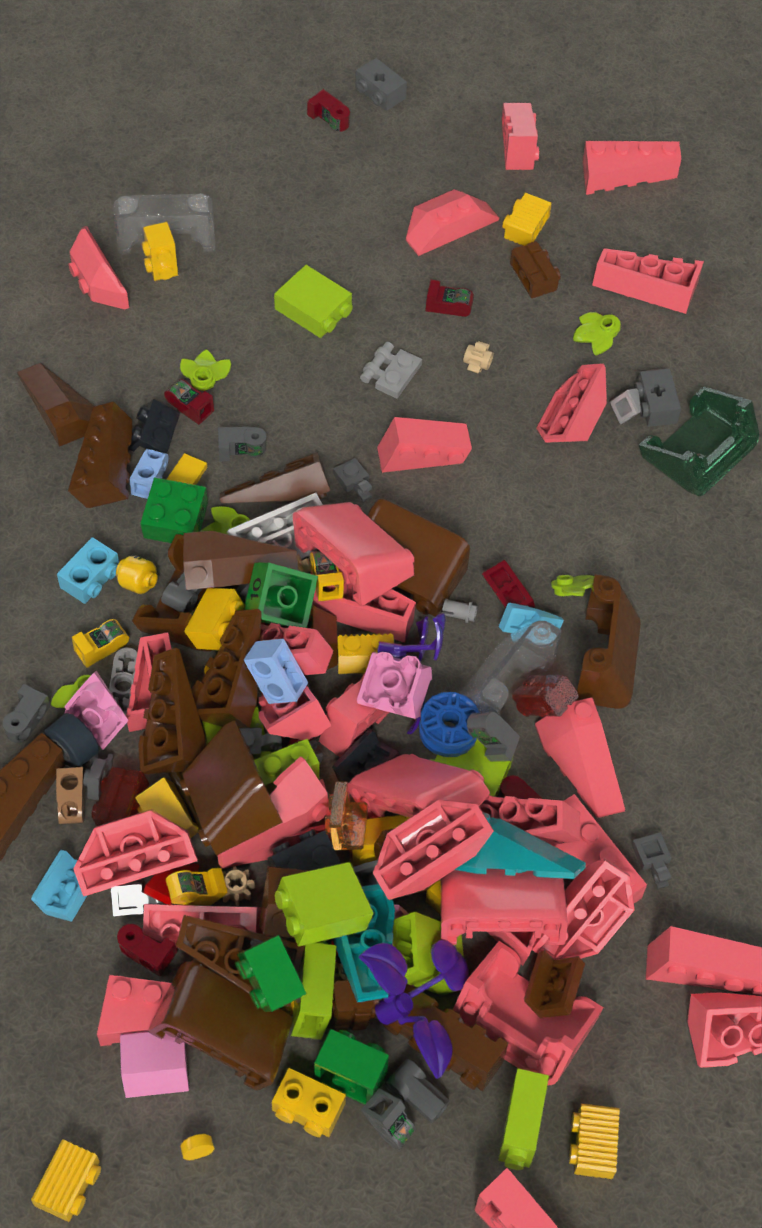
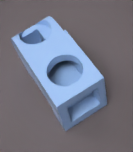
[130,449,169,499]

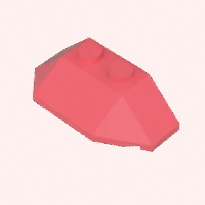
[406,189,499,256]
[68,226,129,310]
[536,364,607,443]
[373,800,494,900]
[73,809,198,897]
[532,858,634,960]

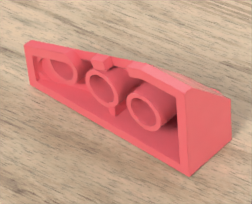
[688,992,762,1068]

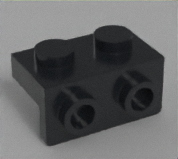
[129,399,180,454]
[332,729,400,788]
[267,828,341,871]

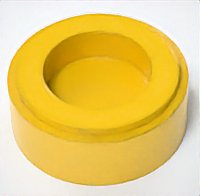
[180,1134,214,1160]

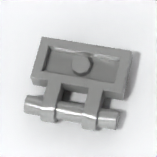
[360,342,422,399]

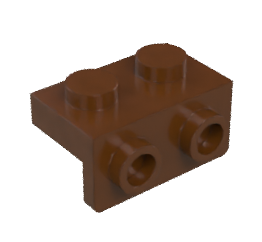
[524,950,585,1018]

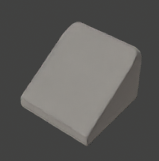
[610,388,641,424]

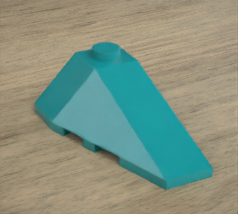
[455,813,586,879]
[332,884,395,1003]

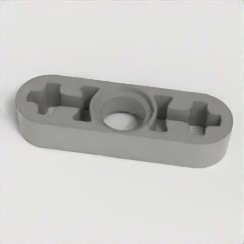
[109,648,137,715]

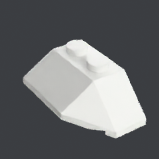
[227,493,323,559]

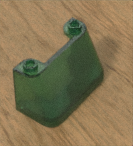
[639,387,759,496]

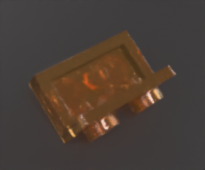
[325,781,368,850]

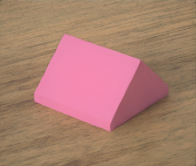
[120,1031,189,1098]

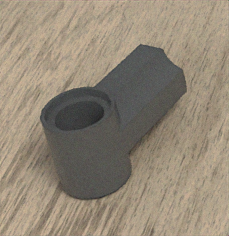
[161,572,203,613]
[384,1059,450,1124]

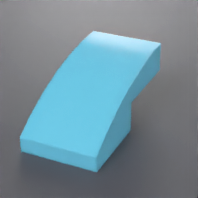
[499,603,564,644]

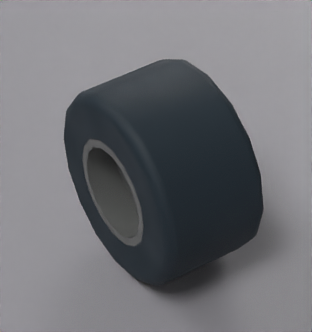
[45,713,99,768]

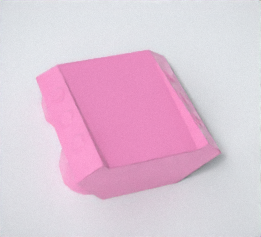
[357,652,432,719]
[64,670,129,750]

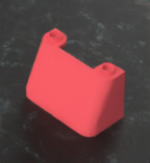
[293,502,414,607]
[347,754,490,819]
[441,868,568,945]
[453,941,604,1085]

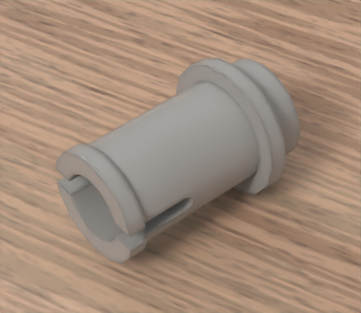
[442,599,478,623]

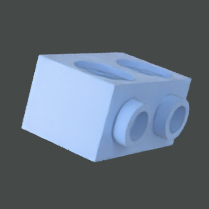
[244,638,308,704]

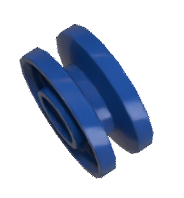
[419,692,480,757]

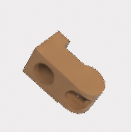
[56,767,86,824]

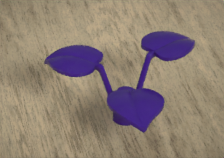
[377,613,446,734]
[358,940,469,1079]

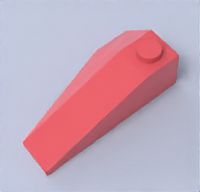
[259,686,331,740]
[535,698,625,818]
[218,757,328,868]
[143,904,269,948]

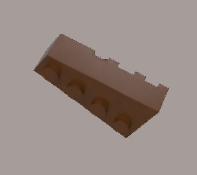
[68,401,132,508]
[0,733,66,861]
[383,984,509,1092]

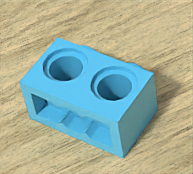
[57,537,119,604]

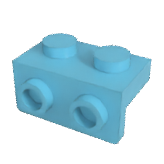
[31,850,87,922]

